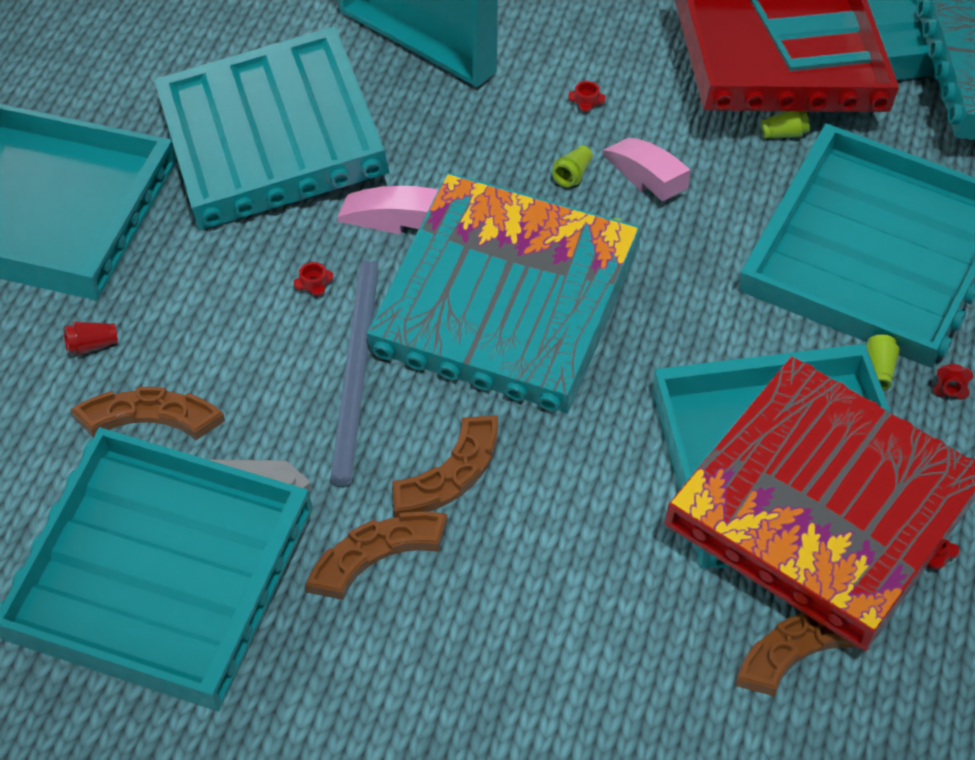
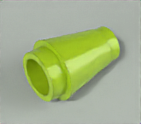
[760,111,810,139]
[552,145,593,187]
[866,335,900,390]

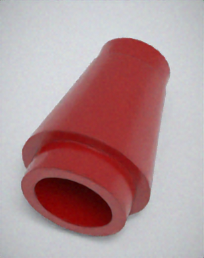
[63,321,118,356]

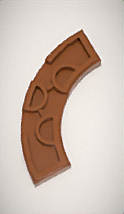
[70,386,225,440]
[392,415,498,517]
[305,511,448,600]
[736,612,871,696]

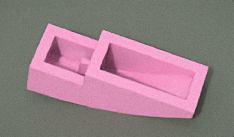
[602,138,690,202]
[337,186,439,235]

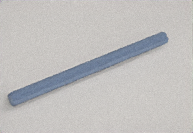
[331,261,379,487]

